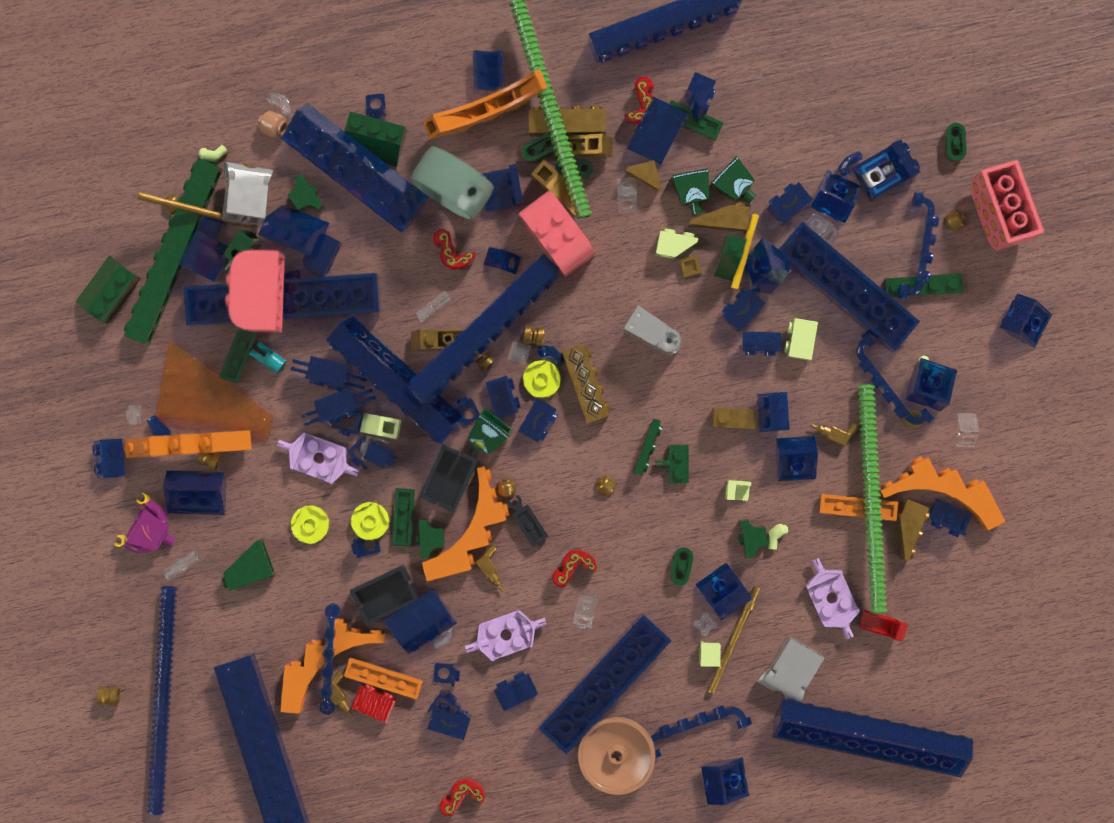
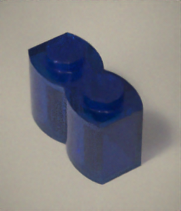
[494,671,538,711]

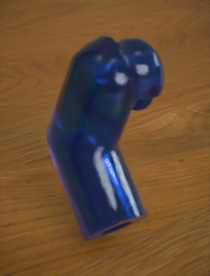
[838,151,863,177]
[537,345,564,365]

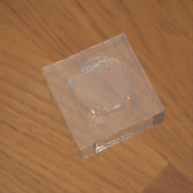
[508,341,531,365]
[126,405,141,424]

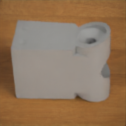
[222,162,273,226]
[624,305,681,356]
[757,635,824,706]

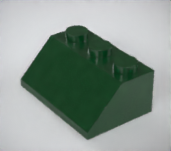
[342,111,407,167]
[76,255,141,324]

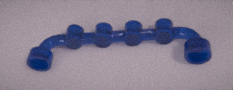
[897,191,939,300]
[856,331,935,425]
[319,603,341,715]
[651,705,753,758]

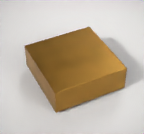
[679,255,702,279]

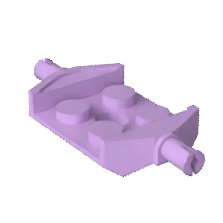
[277,433,360,484]
[805,558,860,639]

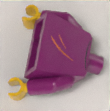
[114,493,175,554]

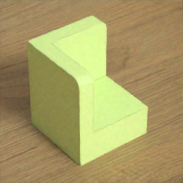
[725,480,751,501]
[699,641,721,667]

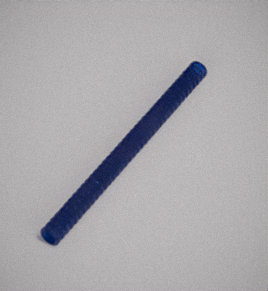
[147,586,178,815]

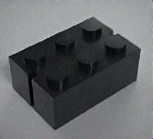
[419,444,479,513]
[349,564,420,625]

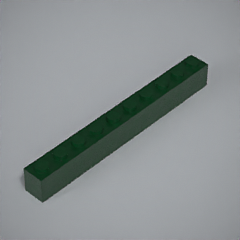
[124,158,223,346]

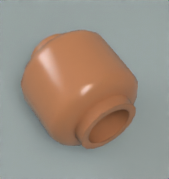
[258,111,288,139]

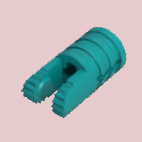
[249,341,287,375]

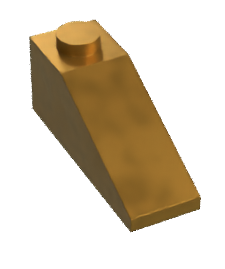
[551,134,613,158]
[688,202,749,232]
[712,408,770,430]

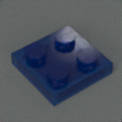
[179,230,229,282]

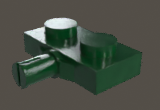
[655,445,689,483]

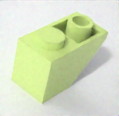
[655,229,698,259]
[360,413,402,439]

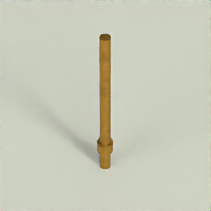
[137,191,252,228]
[707,586,760,694]

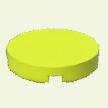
[523,360,561,398]
[351,502,389,540]
[291,506,329,544]

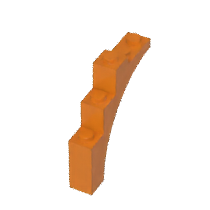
[423,70,547,139]
[124,431,251,458]
[879,456,1006,531]
[422,466,509,581]
[280,618,386,714]

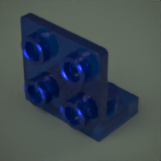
[481,164,524,212]

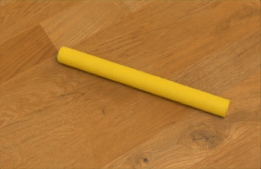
[731,213,759,289]

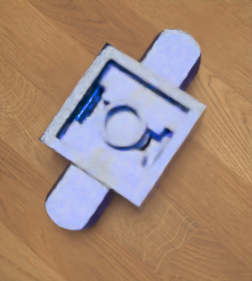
[290,356,367,392]
[301,388,376,427]

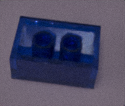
[258,205,329,258]
[163,470,226,515]
[384,589,457,654]

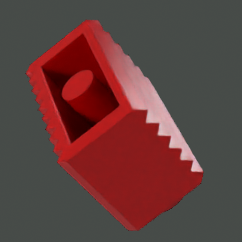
[351,684,397,723]

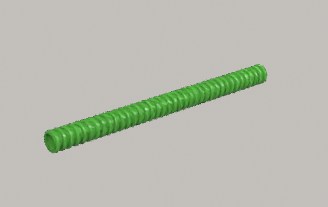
[509,0,592,220]
[857,384,887,613]

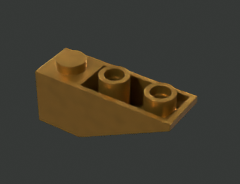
[531,160,576,215]
[411,329,473,351]
[897,499,930,562]

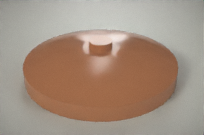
[578,717,656,795]

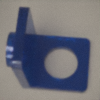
[365,94,387,119]
[484,247,521,274]
[454,396,480,426]
[331,412,364,436]
[347,436,369,470]
[351,537,381,559]
[434,663,460,687]
[427,690,462,712]

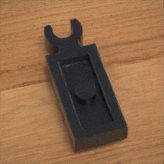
[507,495,549,547]

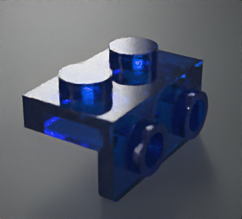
[473,49,504,91]
[740,332,781,356]
[485,375,521,418]
[92,438,125,479]
[928,498,972,538]

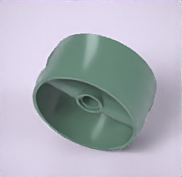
[410,146,494,221]

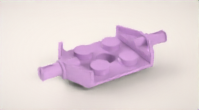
[465,610,547,661]

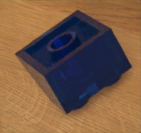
[810,170,862,223]
[744,238,791,294]
[1000,293,1053,348]
[905,358,957,412]
[776,436,818,481]
[695,562,752,621]
[701,757,749,805]

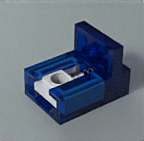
[852,140,920,202]

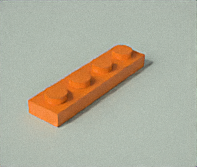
[819,494,898,521]
[344,657,423,700]

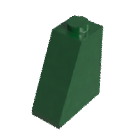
[714,234,747,281]
[222,539,276,592]

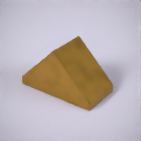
[625,160,661,192]

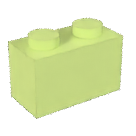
[784,318,818,361]

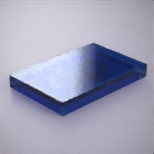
[627,96,688,165]

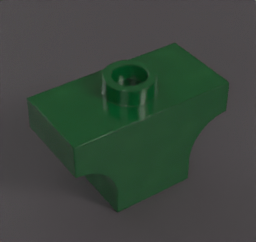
[287,174,325,212]
[416,519,445,559]
[738,519,768,559]

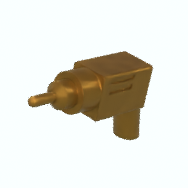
[810,423,860,446]
[476,543,504,592]
[323,669,354,718]

